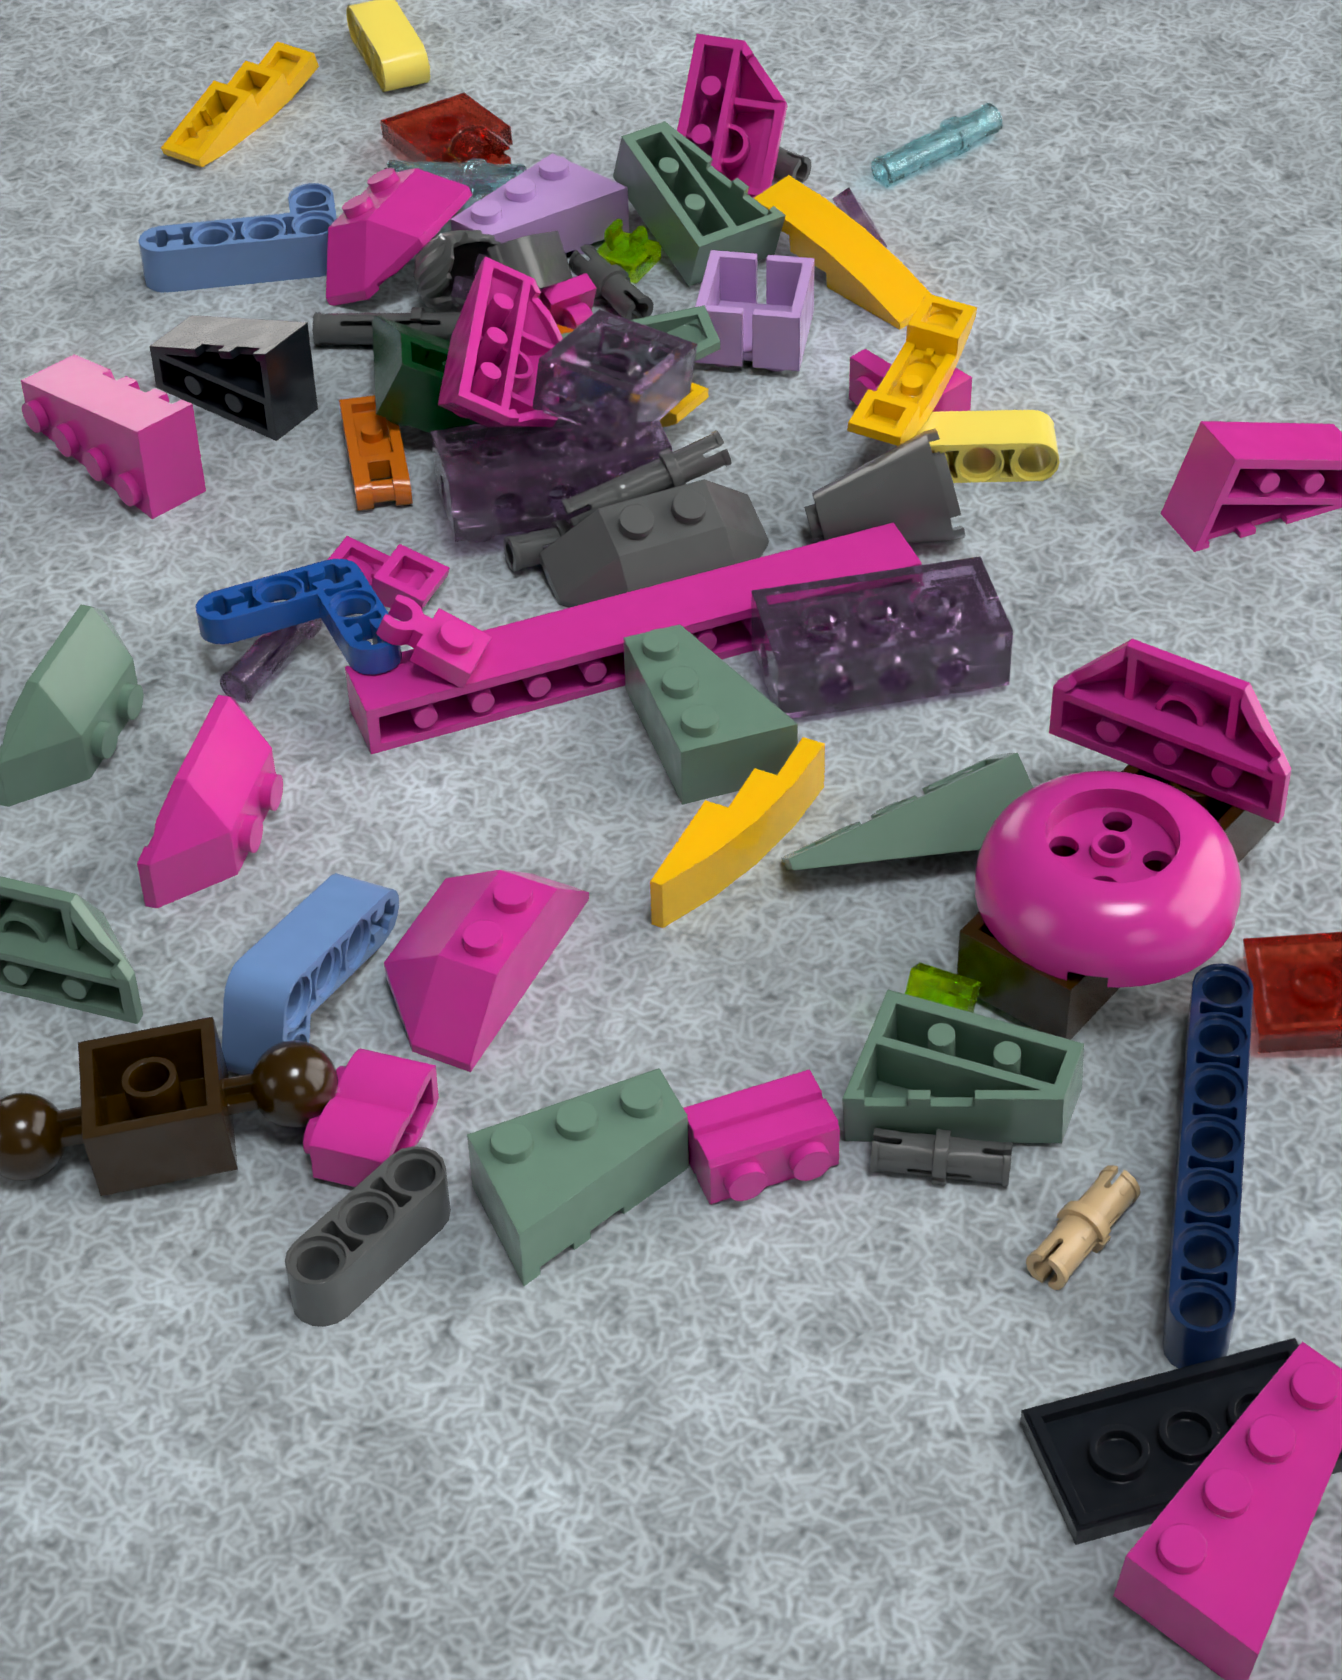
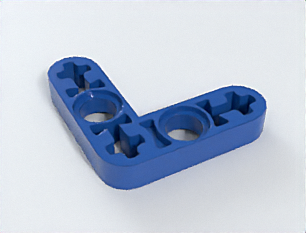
[195,559,402,675]

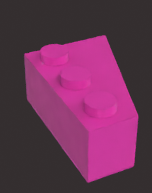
[1160,421,1342,552]

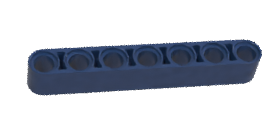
[1162,963,1253,1368]

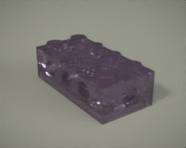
[431,397,672,543]
[751,556,1013,719]

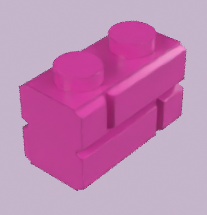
[683,1069,840,1204]

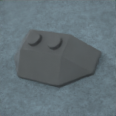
[539,479,769,608]

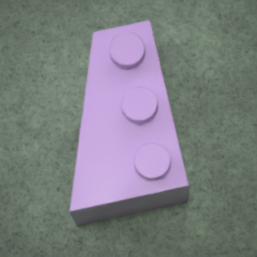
[451,154,629,255]

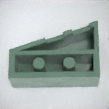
[613,121,786,286]
[842,989,1084,1143]

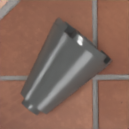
[804,428,965,543]

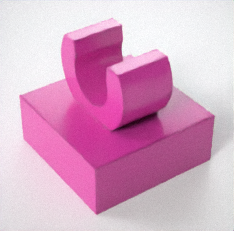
[539,273,597,331]

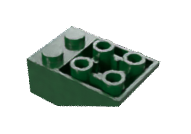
[372,315,488,449]

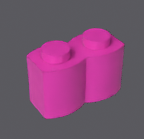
[303,1048,439,1187]

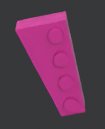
[21,354,206,519]
[1113,1341,1342,1680]

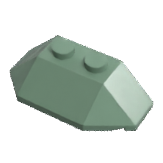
[0,604,144,807]
[0,876,143,1024]

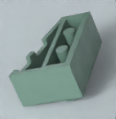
[623,624,798,805]
[467,1068,689,1286]

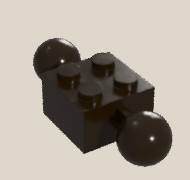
[0,1017,338,1196]

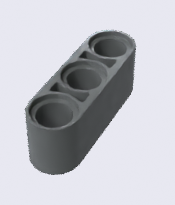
[487,231,573,291]
[285,1146,451,1327]

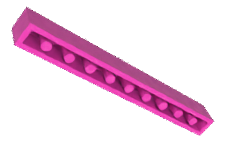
[345,522,922,754]

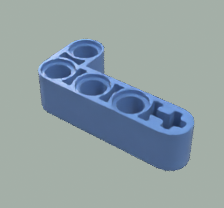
[138,183,337,292]
[222,873,399,1075]

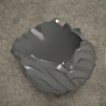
[413,230,501,312]

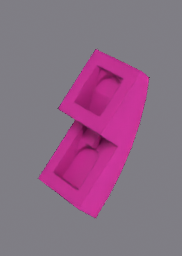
[327,536,450,609]

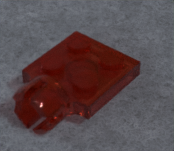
[380,92,513,191]
[1243,932,1342,1053]

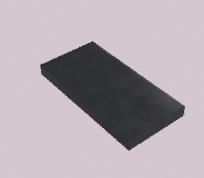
[1020,1338,1342,1545]

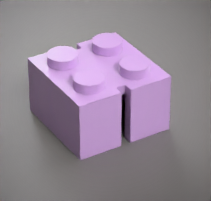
[695,250,815,372]

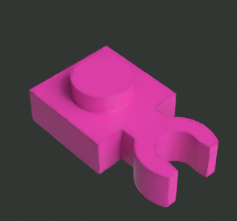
[376,594,492,689]

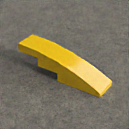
[161,41,319,167]
[754,175,931,330]
[650,737,825,928]

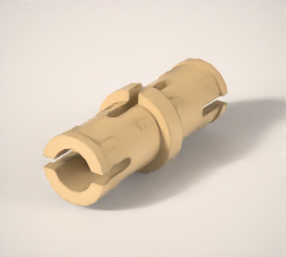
[1026,1165,1141,1290]

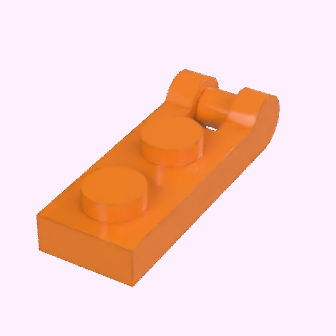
[339,395,413,511]

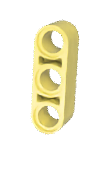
[346,0,430,92]
[914,410,1060,483]

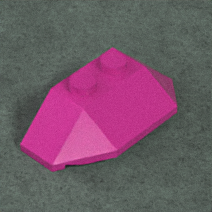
[677,33,788,198]
[326,168,472,306]
[438,256,568,427]
[1049,638,1291,824]
[137,695,283,908]
[384,870,589,1072]

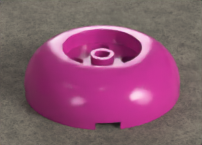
[975,771,1241,988]

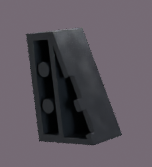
[149,315,318,441]

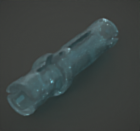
[871,103,1003,187]
[384,158,527,199]

